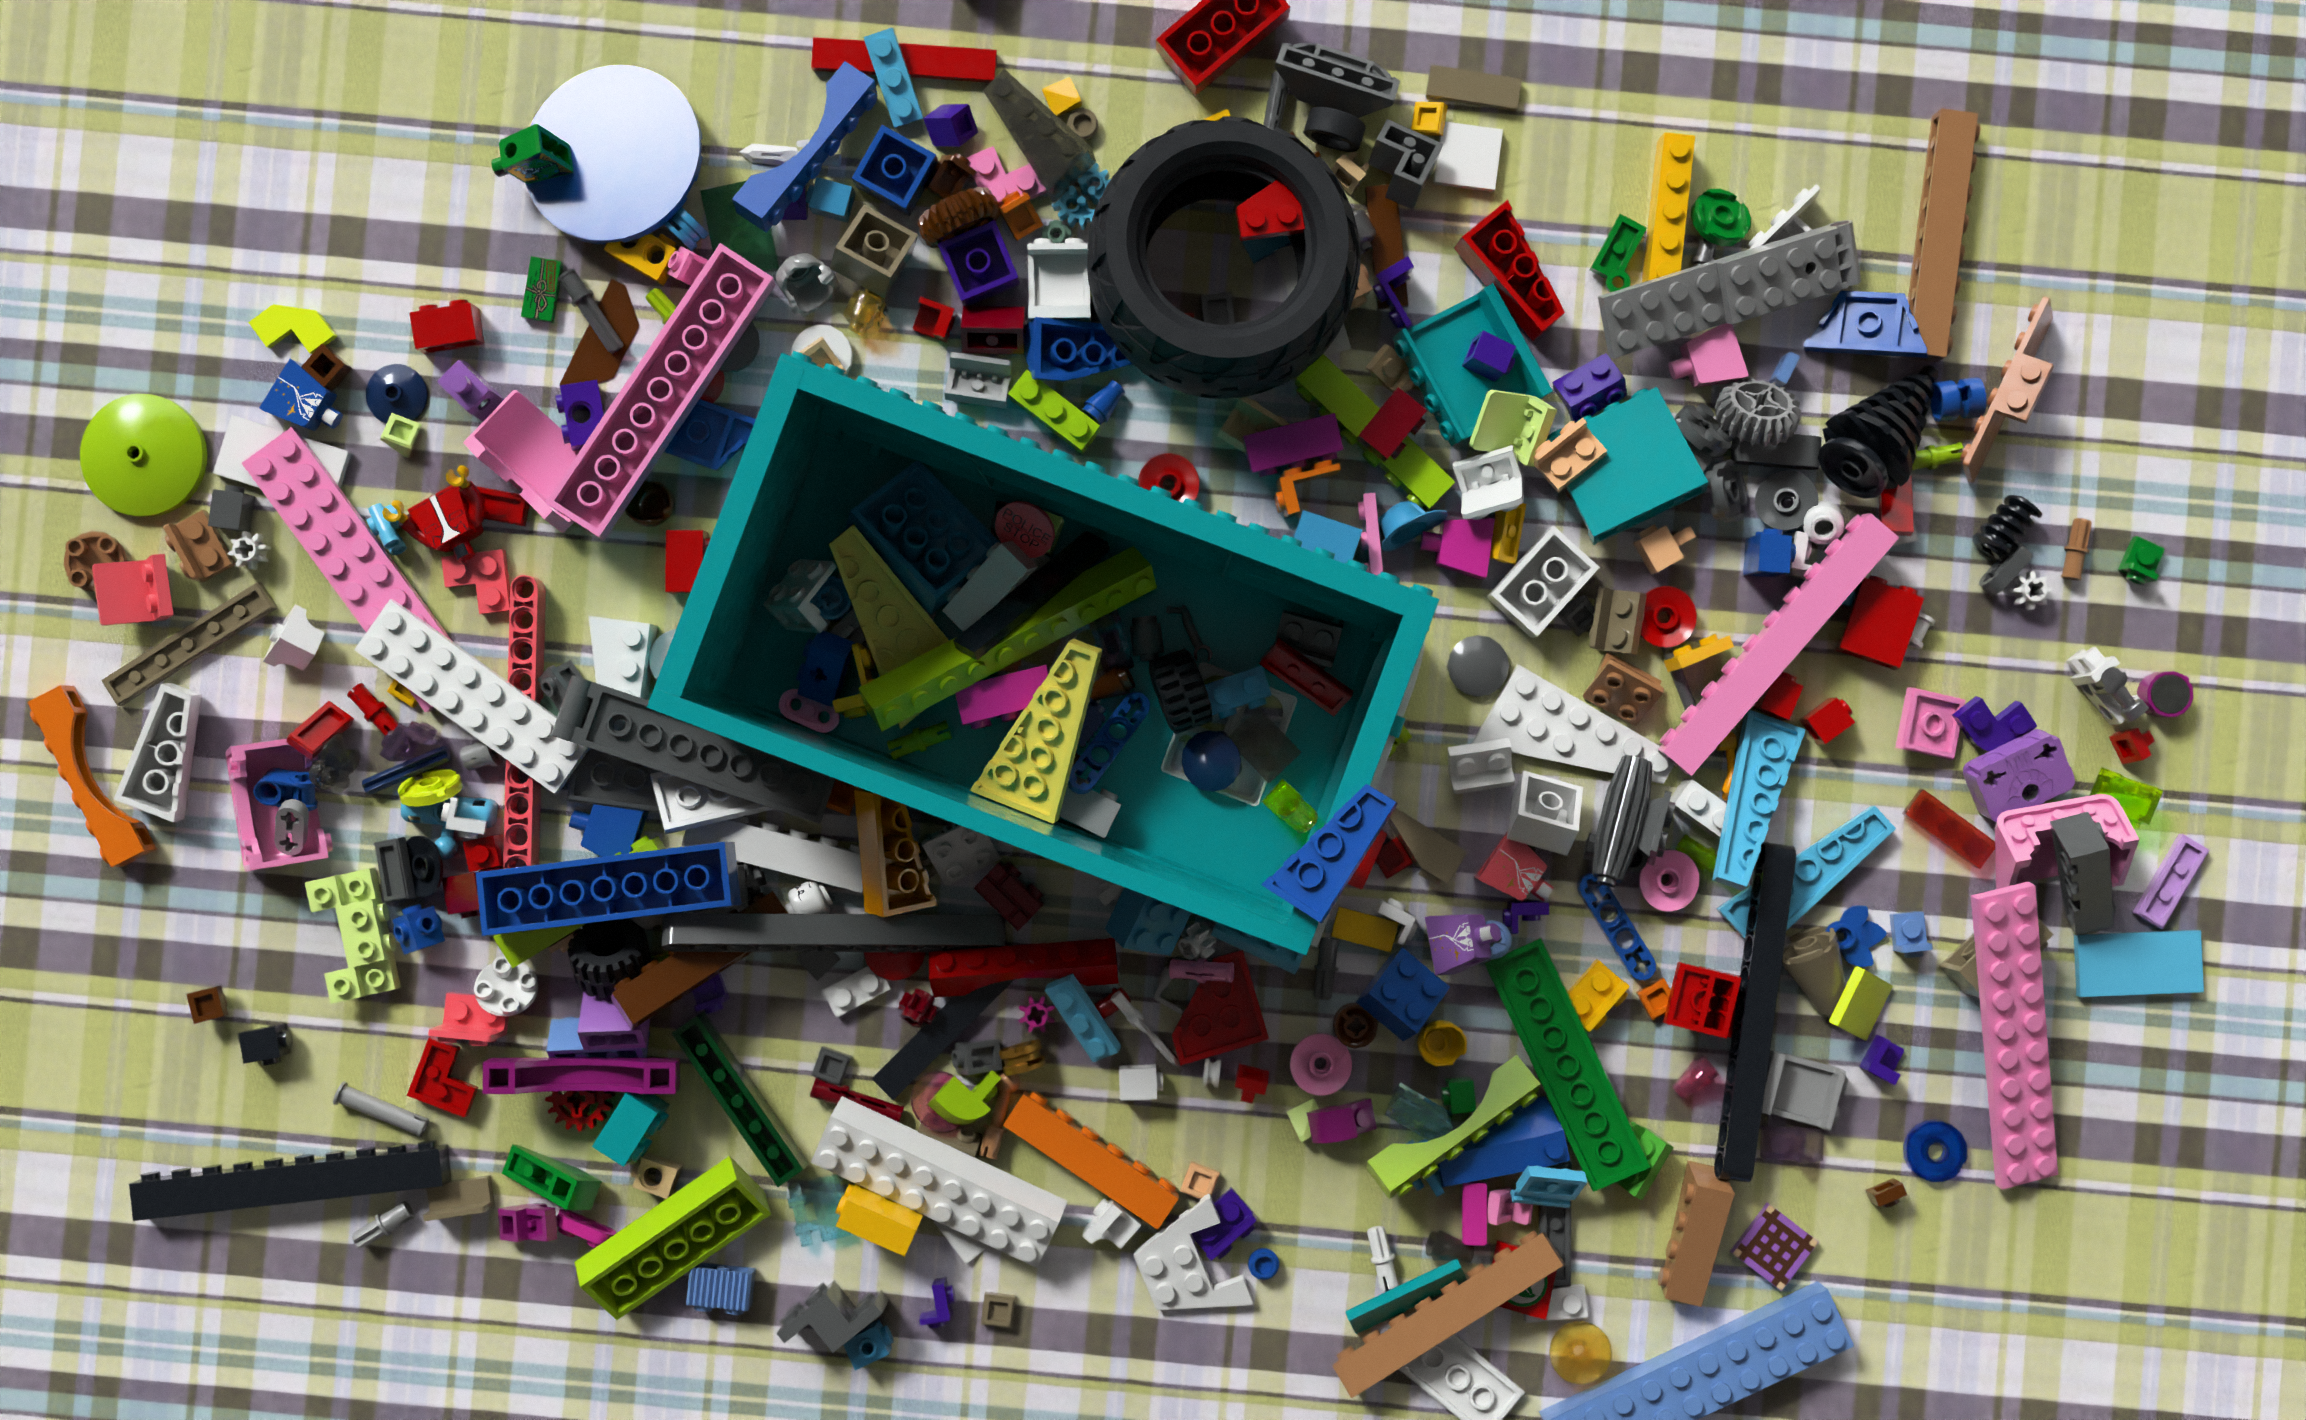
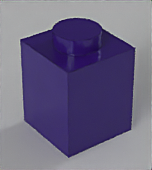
[1462,330,1516,382]

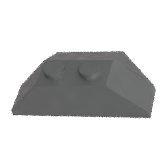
[1275,43,1400,118]

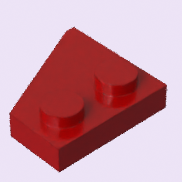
[1236,180,1305,241]

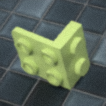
[1469,390,1557,467]

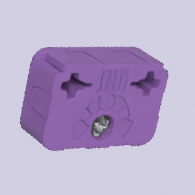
[1963,729,2075,822]

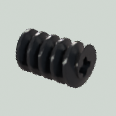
[1972,495,2042,563]

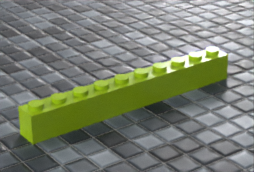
[858,546,1157,731]

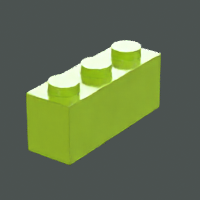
[1008,369,1101,455]

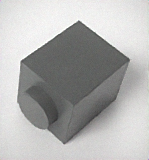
[208,485,255,532]

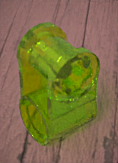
[1261,779,1318,833]

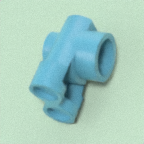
[366,503,407,555]

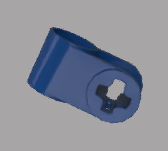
[253,768,319,811]

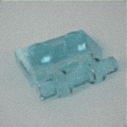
[787,1174,853,1247]

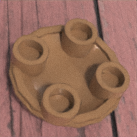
[64,531,127,592]

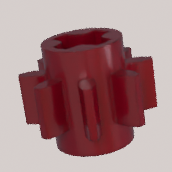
[898,989,938,1028]

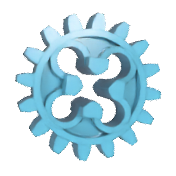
[1050,161,1111,230]

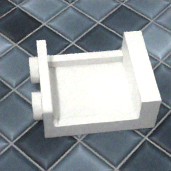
[1027,238,1091,322]

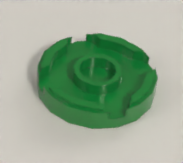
[1691,189,1751,246]

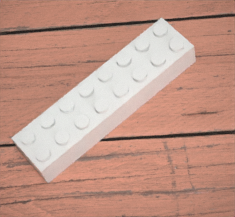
[811,1096,1067,1268]

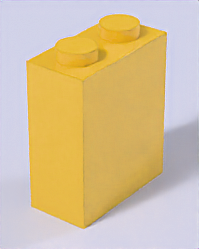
[835,1183,924,1257]

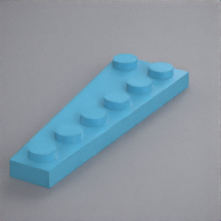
[1712,710,1805,891]
[1717,806,1896,940]

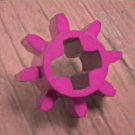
[1019,995,1055,1032]

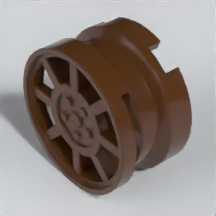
[1333,1002,1378,1049]

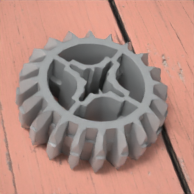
[1715,377,1801,447]

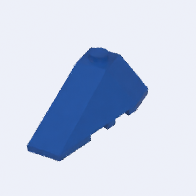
[1024,317,1133,382]

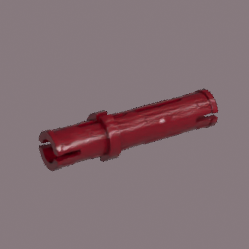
[810,1078,904,1122]

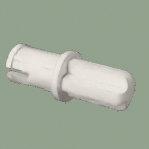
[1367,1226,1399,1290]

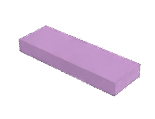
[2132,834,2210,929]

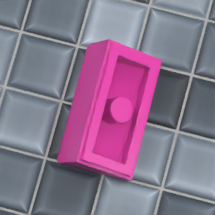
[1462,1180,1487,1246]

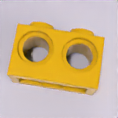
[604,234,678,286]

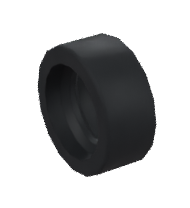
[1303,107,1366,152]

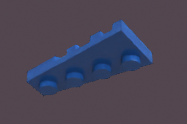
[1261,784,1398,923]

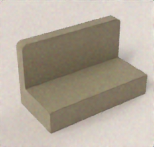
[423,1175,495,1221]

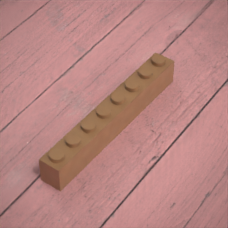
[1900,108,1981,362]
[1332,1230,1565,1398]

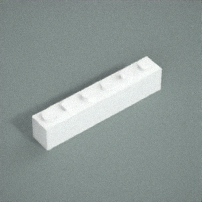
[681,816,863,893]

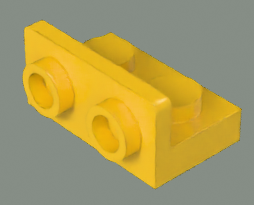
[1568,959,1630,1032]

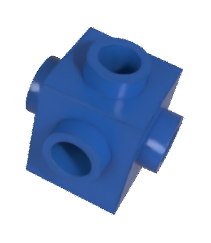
[392,904,445,955]

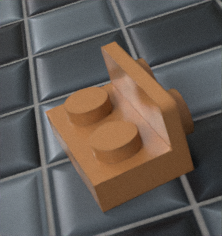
[163,510,236,582]

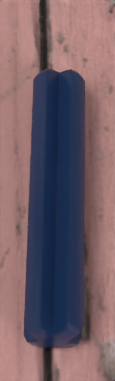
[362,746,452,795]

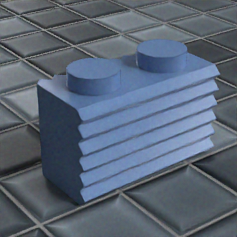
[686,1262,756,1315]

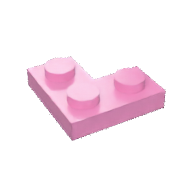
[966,146,1046,207]

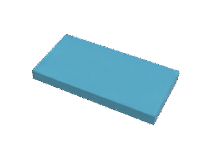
[2074,930,2204,997]

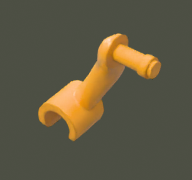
[1716,732,1737,801]

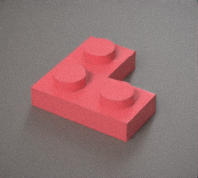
[441,549,510,615]

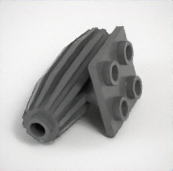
[1592,755,1676,887]

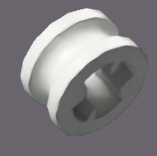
[1202,1058,1221,1088]

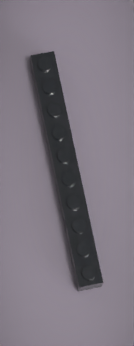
[129,1140,452,1221]

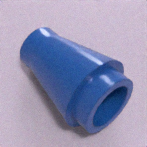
[1081,380,1125,425]

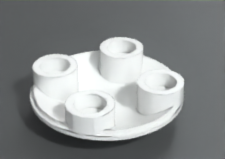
[474,956,538,1017]

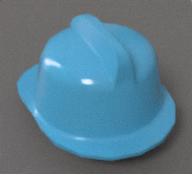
[1378,501,1448,551]

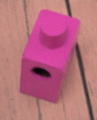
[1420,519,1495,580]

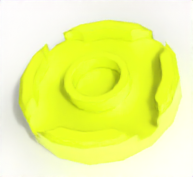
[397,769,463,807]

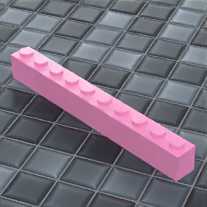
[1658,513,1899,776]

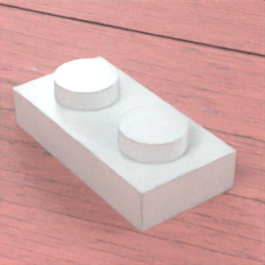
[822,966,892,1018]
[1524,1284,1588,1323]

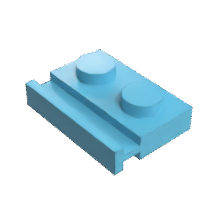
[1510,1165,1587,1208]

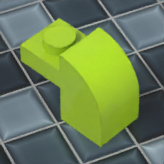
[927,1070,1001,1125]

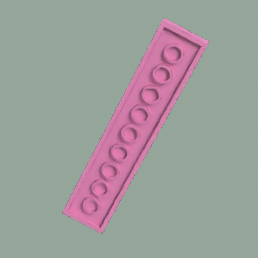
[242,427,453,712]
[1971,882,2058,1190]

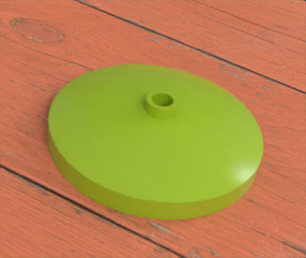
[80,394,207,517]

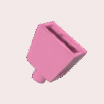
[1668,323,1749,388]

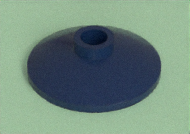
[366,364,428,424]

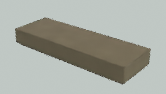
[1425,64,1522,112]

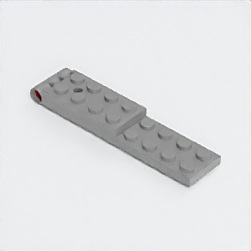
[1598,220,1861,359]

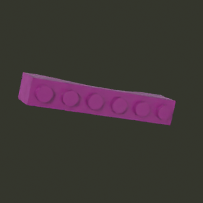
[482,1058,680,1094]

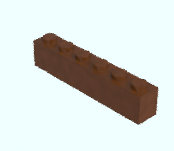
[611,891,788,1030]

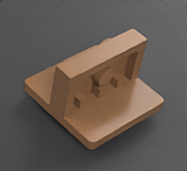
[1583,652,1664,726]

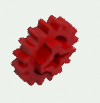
[545,1091,615,1132]

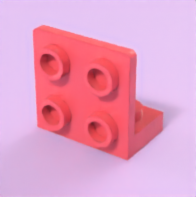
[92,554,174,626]
[428,992,509,1046]

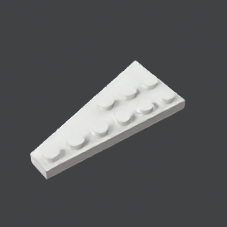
[1471,664,1675,784]

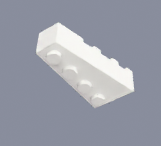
[589,616,658,731]

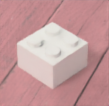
[1507,770,1583,856]

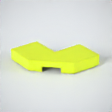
[248,304,337,354]

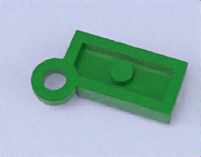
[1589,214,1647,293]

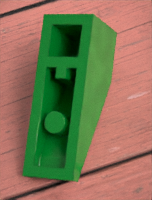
[502,1144,602,1210]

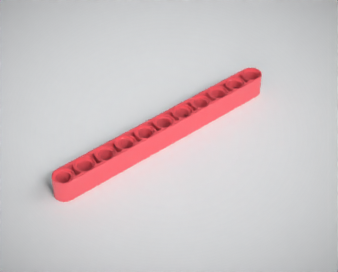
[503,575,546,869]

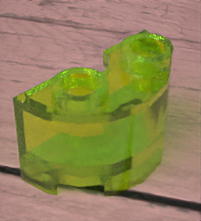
[2089,767,2164,830]

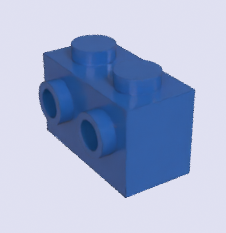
[1743,529,1796,578]

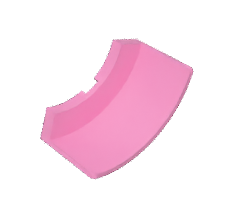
[463,390,580,533]

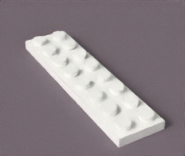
[354,599,590,794]

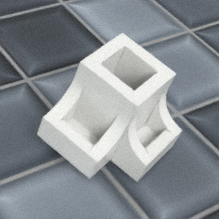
[263,604,325,671]
[1082,1198,1141,1249]

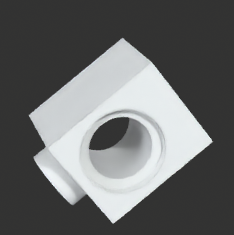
[1119,1064,1163,1101]

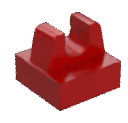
[2109,727,2155,764]
[1235,1063,1269,1104]

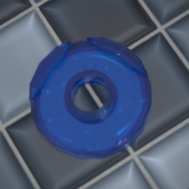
[1903,1119,1968,1182]

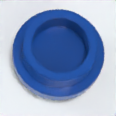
[1248,1248,1279,1280]

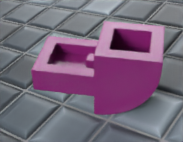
[1307,1098,1377,1143]
[498,1203,558,1242]

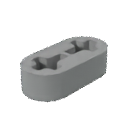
[274,799,309,855]

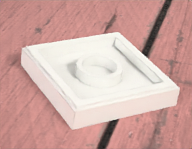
[1433,122,1503,192]

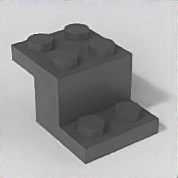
[777,1280,889,1353]

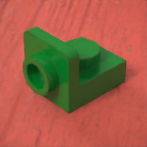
[2118,536,2165,585]

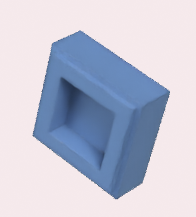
[1769,352,1800,388]

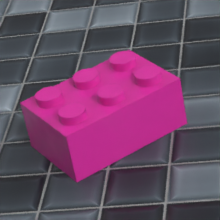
[955,665,1050,730]

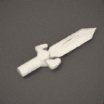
[739,139,841,167]
[1111,991,1181,1069]

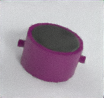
[2137,671,2194,717]

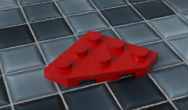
[1172,949,1269,1066]

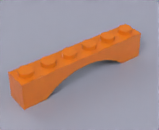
[27,685,157,868]

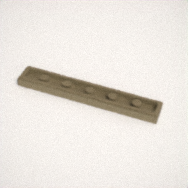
[101,582,278,706]

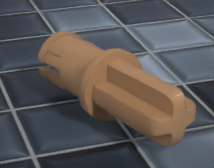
[2061,518,2092,581]

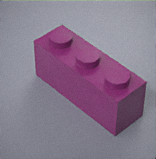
[1242,413,1344,478]

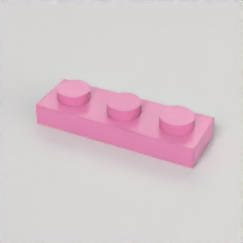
[1358,492,1383,575]

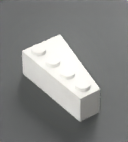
[113,683,202,822]

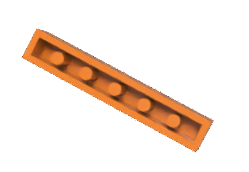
[1003,1090,1179,1230]

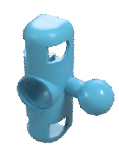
[401,796,498,860]

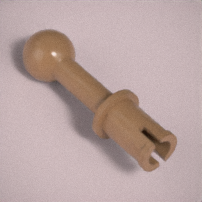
[978,1070,1020,1160]

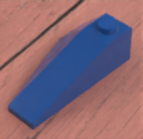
[1438,1096,1570,1187]

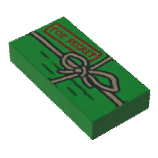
[521,256,564,323]

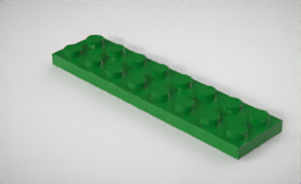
[1485,937,1651,1192]

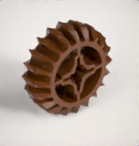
[917,187,1001,248]

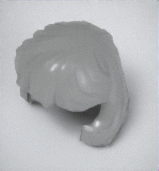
[776,253,839,317]

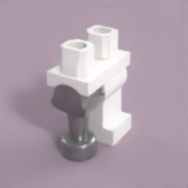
[2066,647,2149,725]

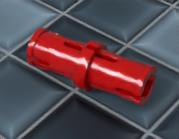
[347,683,404,741]

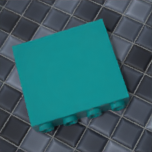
[1392,283,1553,447]
[1546,387,1708,545]

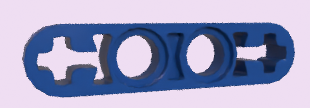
[1068,692,1150,795]
[1577,873,1656,980]

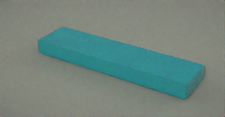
[1345,1259,1467,1334]

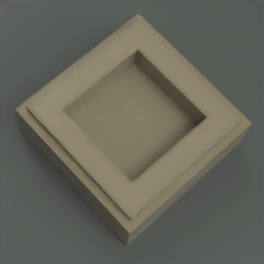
[981,1292,1016,1328]

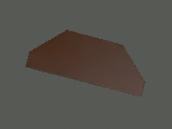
[559,278,639,385]

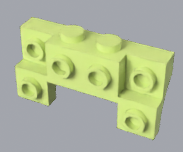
[304,868,401,1004]

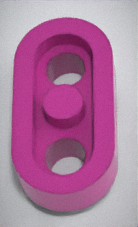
[557,1209,617,1248]

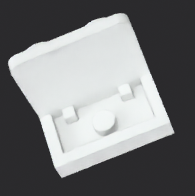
[1453,445,1524,520]

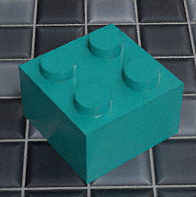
[592,1092,670,1167]

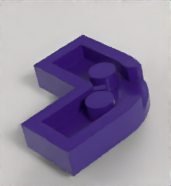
[1952,696,2037,751]

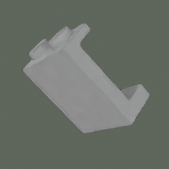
[1762,1049,1848,1131]

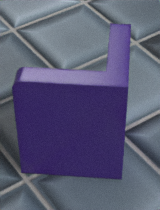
[923,104,979,147]
[1859,1034,1904,1085]

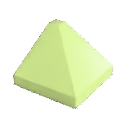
[380,413,422,458]
[1286,1098,1319,1142]

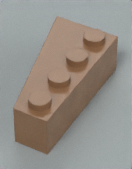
[1658,1160,1735,1307]

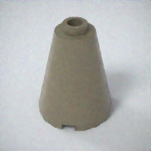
[1782,927,1846,1016]

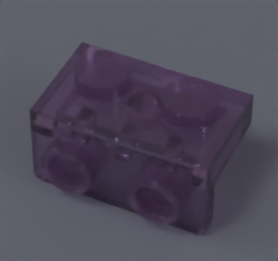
[379,721,443,761]

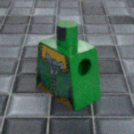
[491,123,574,184]

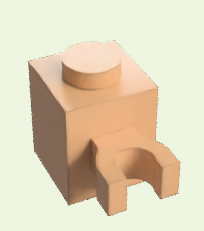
[1633,524,1696,575]

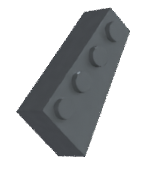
[2050,811,2116,935]

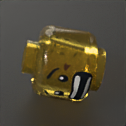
[843,288,889,336]

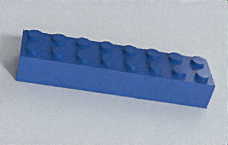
[476,842,741,936]

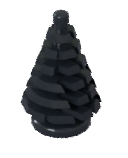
[1818,365,1939,499]

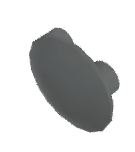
[1447,635,1509,697]

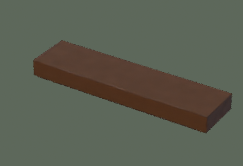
[1365,184,1409,310]

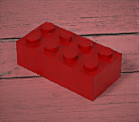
[1156,0,1291,96]

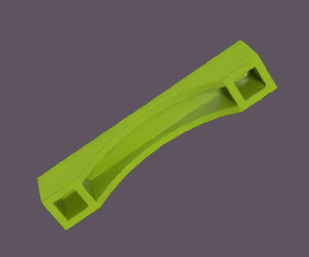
[1367,1055,1540,1199]

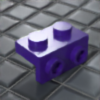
[1552,353,1627,423]

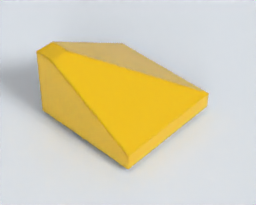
[1042,77,1082,118]

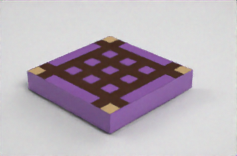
[1730,1203,1819,1291]

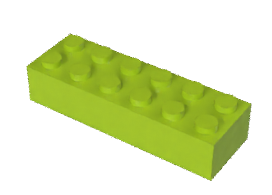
[575,1156,771,1320]

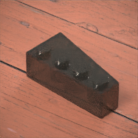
[983,69,1096,205]

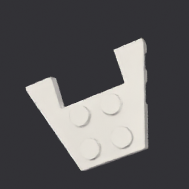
[1134,1194,1253,1310]

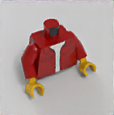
[382,465,485,562]

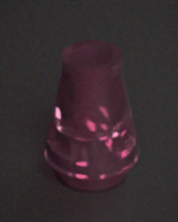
[1672,1055,1719,1100]

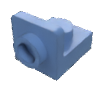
[1889,911,1933,958]

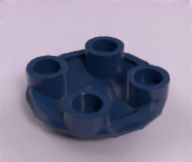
[1181,730,1242,792]

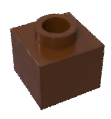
[301,344,353,391]

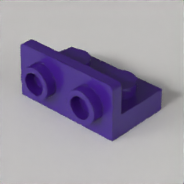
[1191,1187,1257,1261]

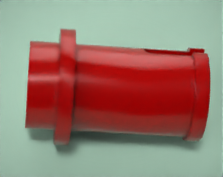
[1094,987,1131,1019]

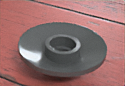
[1755,471,1818,531]

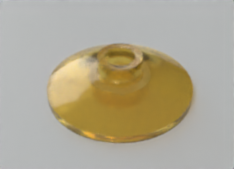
[1549,1321,1612,1384]

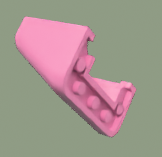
[226,739,333,872]
[1995,794,2140,889]

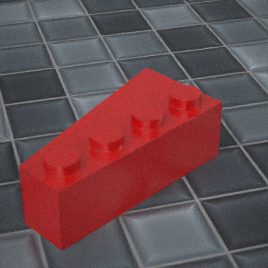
[1454,200,1565,341]

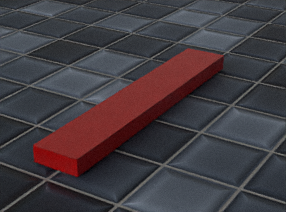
[811,37,997,83]

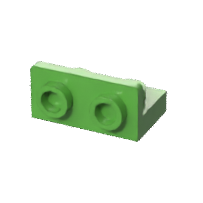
[1616,1122,1674,1200]

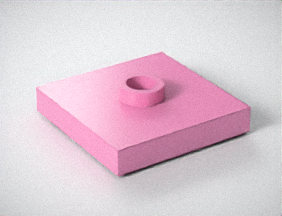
[1895,687,1966,760]

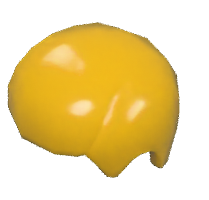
[1417,1020,1467,1067]

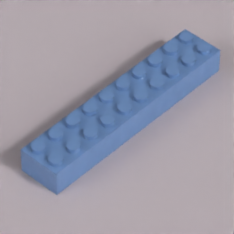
[1539,1281,1854,1420]

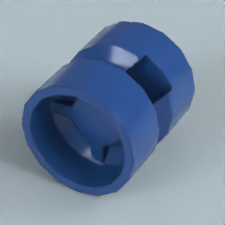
[1930,377,1986,422]

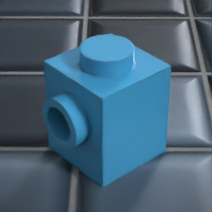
[843,1319,894,1371]

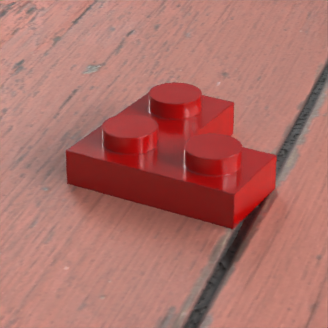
[406,1036,479,1117]

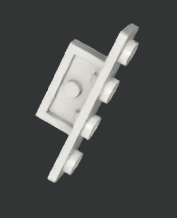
[1738,184,1821,253]

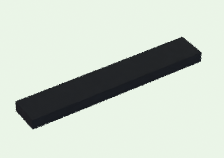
[953,531,1110,660]
[872,979,1015,1100]

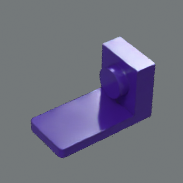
[1372,256,1414,329]

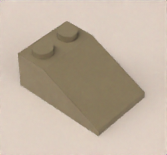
[1387,808,1468,886]

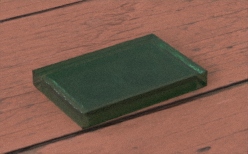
[700,181,780,273]

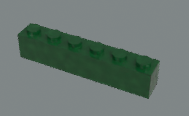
[671,1011,809,1187]

